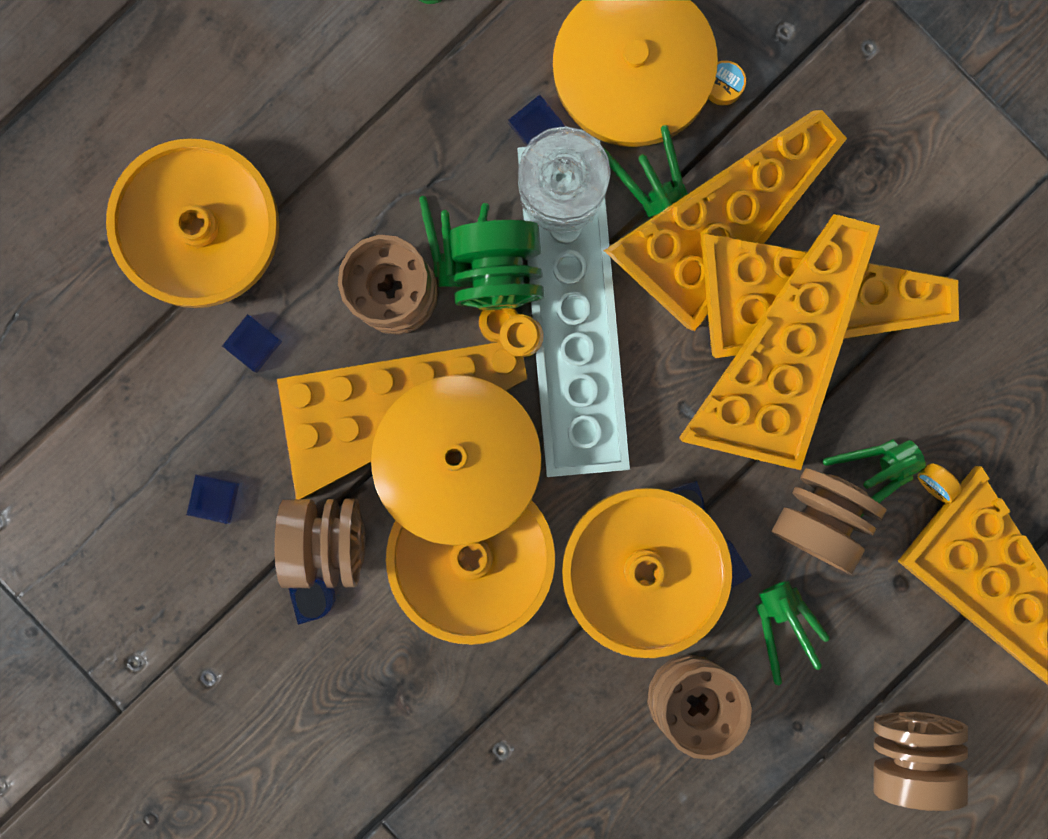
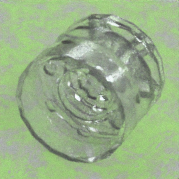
[518,126,611,233]

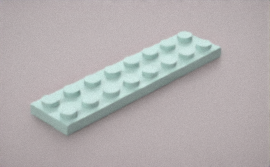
[517,140,630,477]

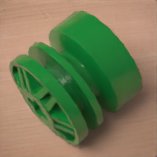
[450,220,544,310]

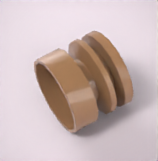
[338,235,439,335]
[771,469,887,575]
[275,499,365,588]
[647,655,752,760]
[874,712,968,811]

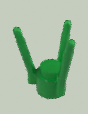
[601,125,688,217]
[419,196,489,287]
[823,439,926,518]
[755,580,830,686]

